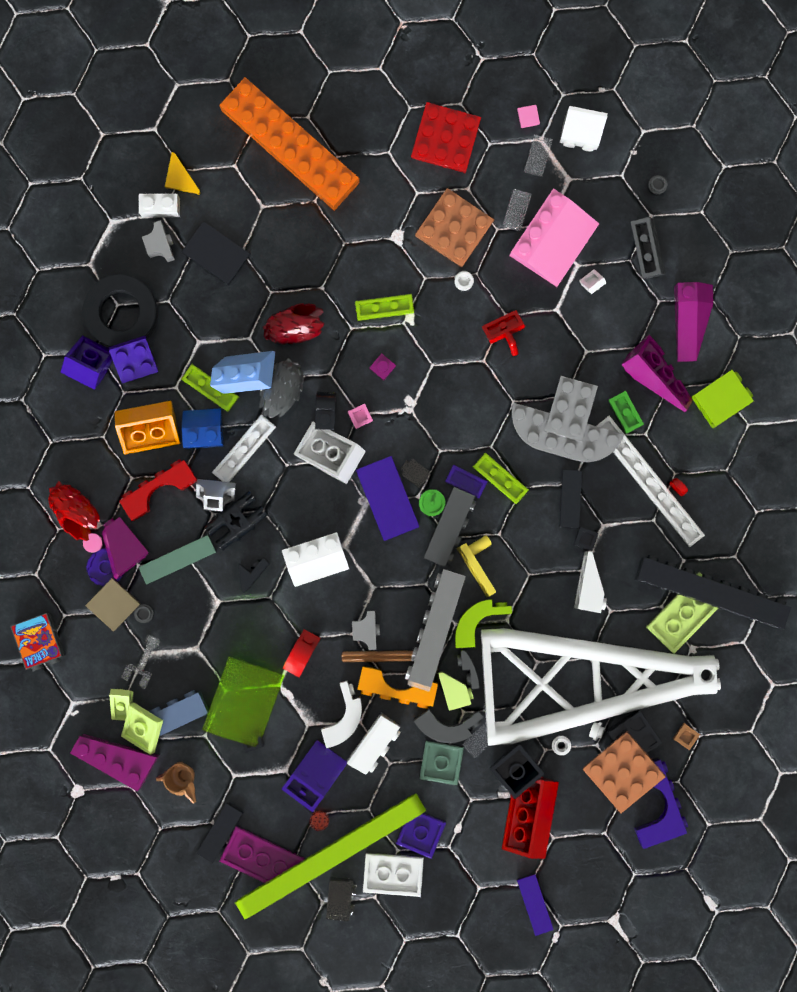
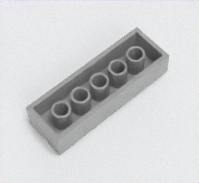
[405,569,466,692]

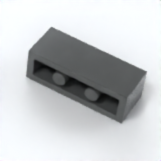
[631,217,666,279]

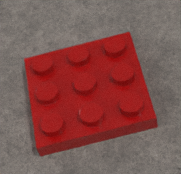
[411,102,481,173]

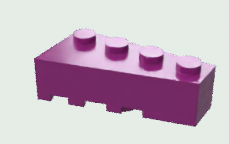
[70,734,160,792]

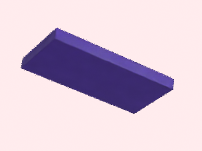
[356,456,419,541]

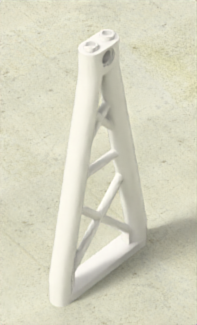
[481,628,721,746]

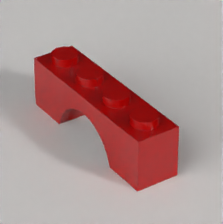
[119,459,197,521]

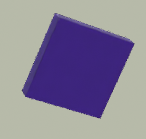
[396,813,446,859]

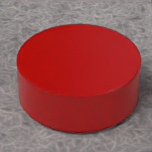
[669,478,688,496]

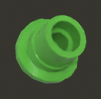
[419,489,446,516]

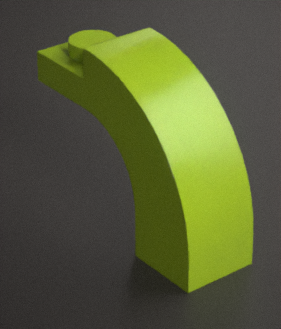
[455,599,512,648]

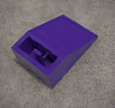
[282,740,347,812]

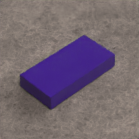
[445,465,488,499]

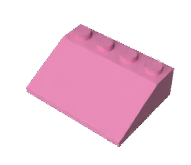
[510,188,599,287]

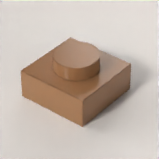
[672,723,700,750]

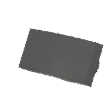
[457,650,479,689]

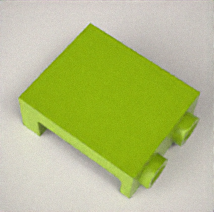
[691,370,753,428]

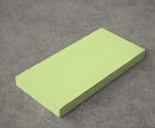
[646,572,718,654]

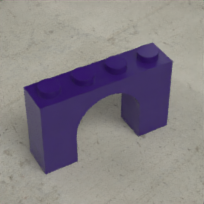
[634,758,688,849]

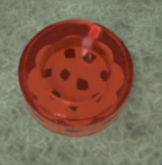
[310,811,329,831]

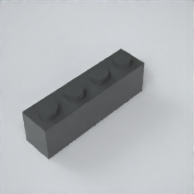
[424,487,477,567]

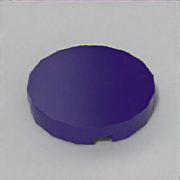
[86,548,124,586]

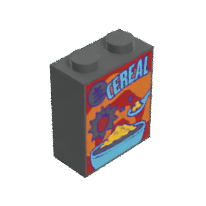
[10,612,66,672]

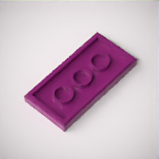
[219,825,306,895]

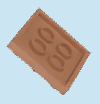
[415,188,494,268]
[583,731,666,813]

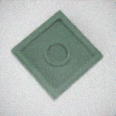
[419,740,464,785]

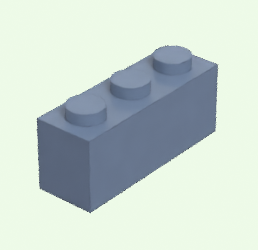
[149,690,210,736]

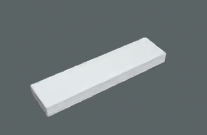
[212,414,276,482]

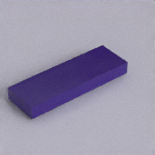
[517,873,554,936]

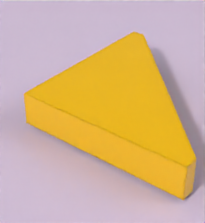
[165,152,200,195]

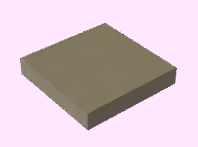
[85,577,141,632]

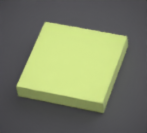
[121,702,163,755]

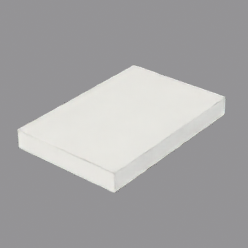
[363,853,424,897]

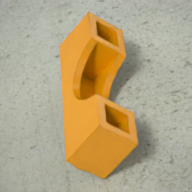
[357,666,438,709]

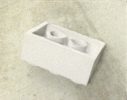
[282,532,349,587]
[347,712,401,774]

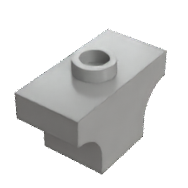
[142,220,175,262]
[196,479,236,511]
[352,611,380,650]

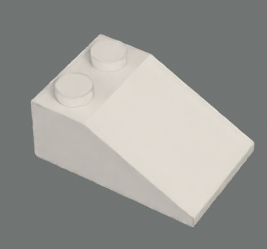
[559,106,608,151]
[294,421,366,484]
[574,551,607,613]

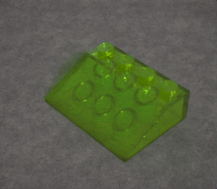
[202,656,285,747]

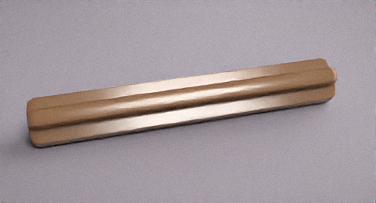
[342,651,413,662]

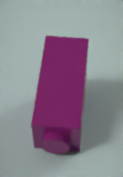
[102,517,149,579]

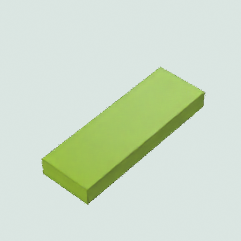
[355,294,414,321]
[181,364,239,412]
[473,453,529,504]

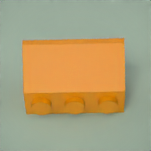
[115,401,180,454]

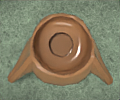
[156,762,196,803]

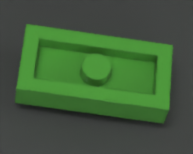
[608,391,644,434]

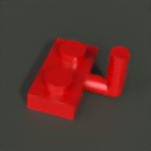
[482,310,525,356]

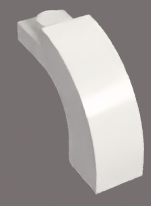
[321,680,362,748]

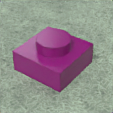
[369,353,396,381]

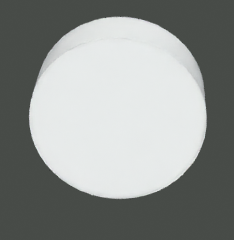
[454,271,474,291]

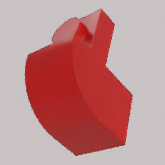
[282,629,321,678]

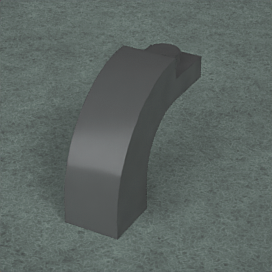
[414,708,483,743]

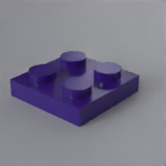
[109,336,158,383]

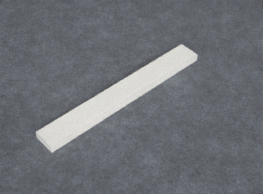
[597,416,705,547]

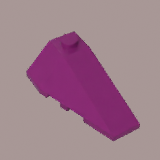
[622,335,693,412]

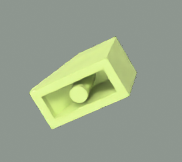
[438,671,474,711]

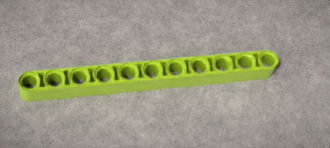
[235,793,426,919]

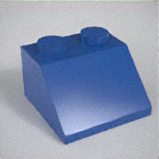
[182,408,224,449]

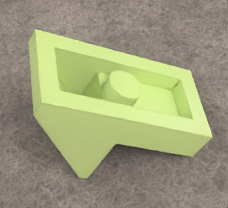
[110,689,133,721]

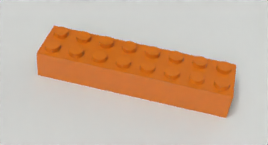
[219,77,360,211]

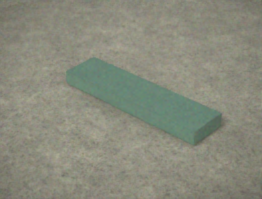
[138,535,216,585]

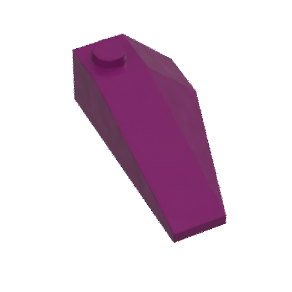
[674,282,713,362]

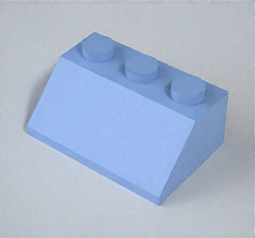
[210,351,275,394]

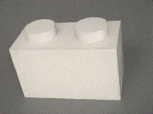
[139,194,180,217]

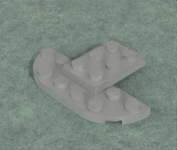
[512,376,624,462]

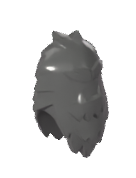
[259,358,304,418]

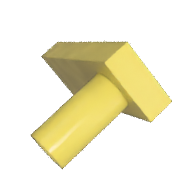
[456,535,496,597]

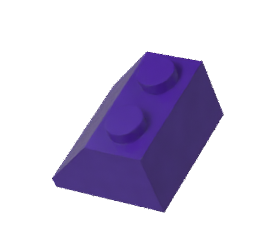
[61,335,113,390]

